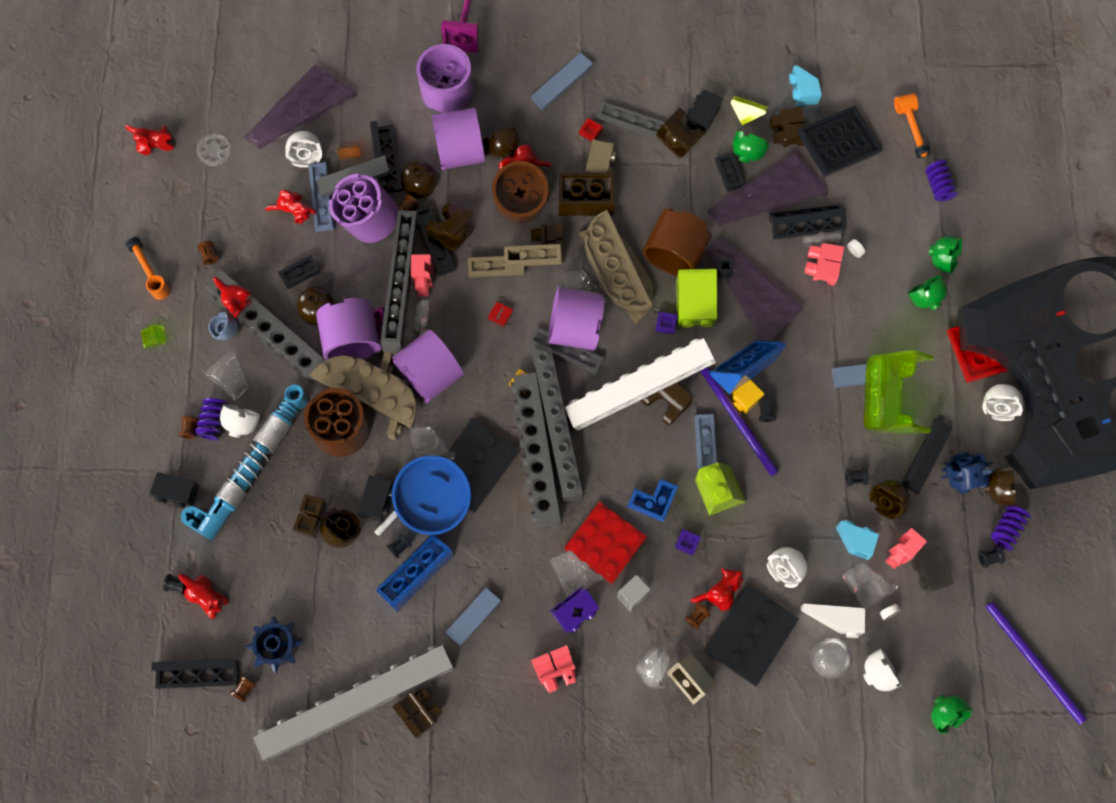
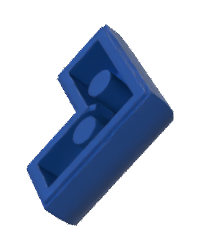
[627,479,678,522]

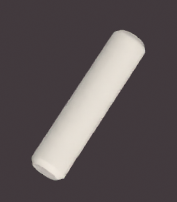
[375,510,397,536]

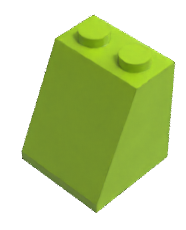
[675,269,717,328]
[695,462,746,516]

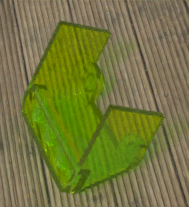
[863,350,933,434]

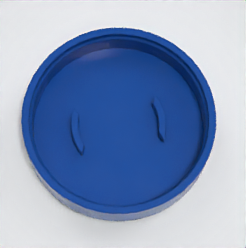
[392,455,473,535]

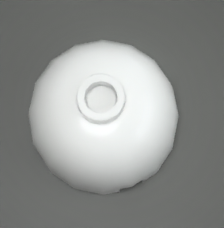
[285,131,322,167]
[982,384,1024,421]
[220,405,260,438]
[767,547,807,588]
[863,649,902,691]

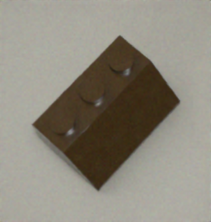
[559,173,614,216]

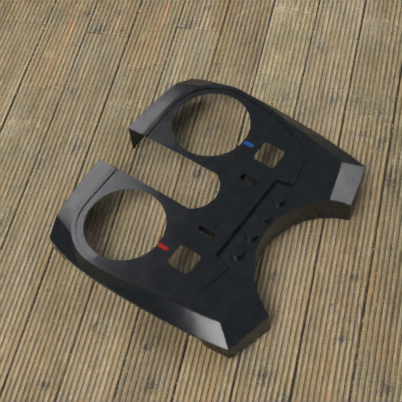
[958,256,1116,490]

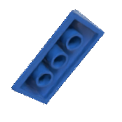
[710,340,786,394]
[375,535,454,612]

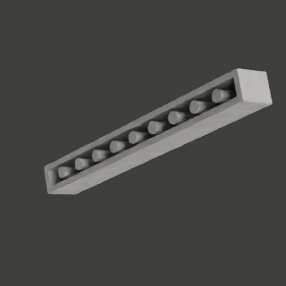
[253,644,454,761]

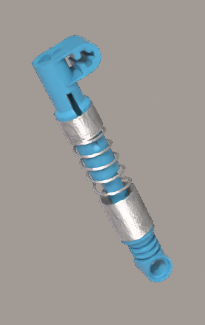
[181,384,308,541]

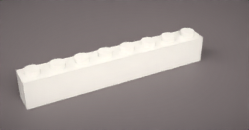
[564,338,716,431]

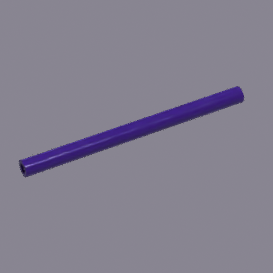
[700,367,779,476]
[985,601,1087,725]

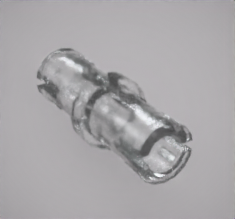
[802,231,841,247]

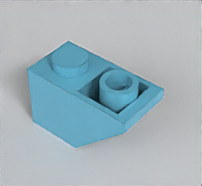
[789,66,822,106]
[836,520,879,560]

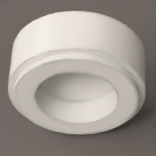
[847,239,865,258]
[880,604,901,620]

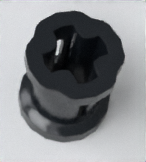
[717,257,734,279]
[758,399,776,422]
[845,468,869,486]
[386,532,412,559]
[978,546,1005,568]
[163,574,186,595]

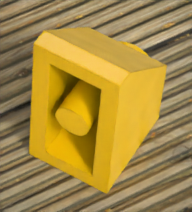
[732,380,764,414]

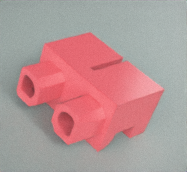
[804,243,844,286]
[411,254,433,296]
[885,528,927,569]
[531,645,576,693]

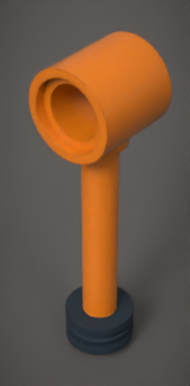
[894,93,931,158]
[126,237,170,300]

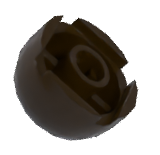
[482,127,519,160]
[401,160,438,198]
[297,287,335,325]
[985,466,1016,506]
[869,479,910,519]
[320,508,361,548]

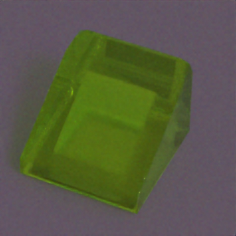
[140,324,166,349]

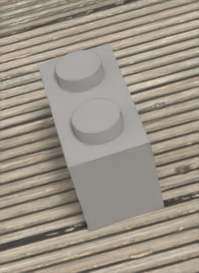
[617,575,651,612]

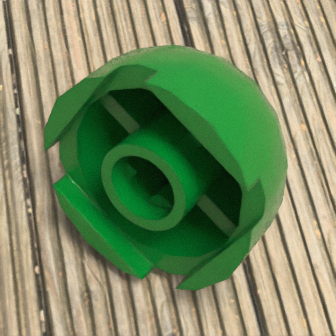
[732,131,770,164]
[929,236,962,273]
[908,275,947,310]
[931,695,974,735]

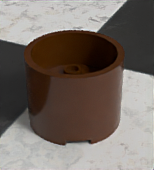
[492,161,548,224]
[642,208,712,276]
[304,388,370,457]

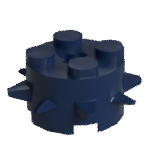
[941,452,994,493]
[246,616,303,673]

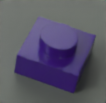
[655,312,677,335]
[675,529,701,556]

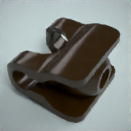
[656,108,706,158]
[425,203,474,251]
[641,382,692,426]

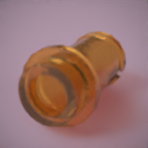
[337,145,361,160]

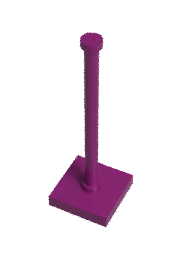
[441,0,479,53]

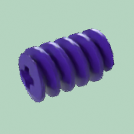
[925,160,958,202]
[195,398,228,441]
[991,506,1031,551]

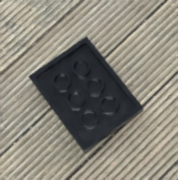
[797,106,883,178]
[444,418,520,514]
[704,585,799,687]

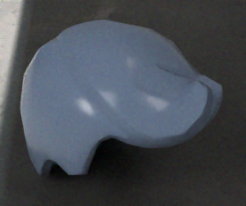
[208,312,238,341]

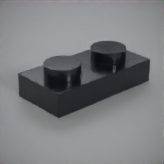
[715,153,745,192]
[278,255,321,289]

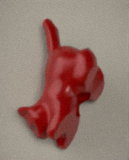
[125,125,174,155]
[498,144,552,169]
[265,189,316,225]
[213,277,252,318]
[690,568,744,611]
[178,574,229,619]

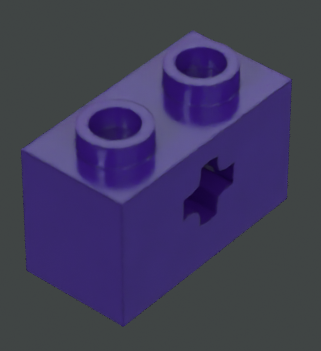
[550,586,599,633]

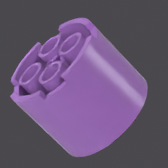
[416,44,474,113]
[432,108,485,170]
[329,173,399,243]
[548,287,604,351]
[316,298,381,360]
[392,330,464,404]

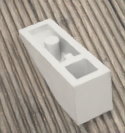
[801,604,865,638]

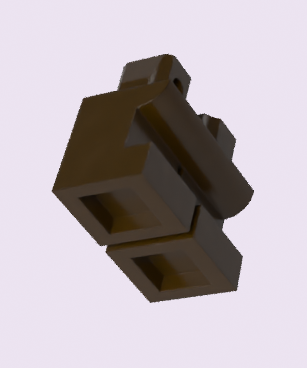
[769,107,806,147]
[531,222,564,262]
[293,494,327,539]
[392,688,443,739]

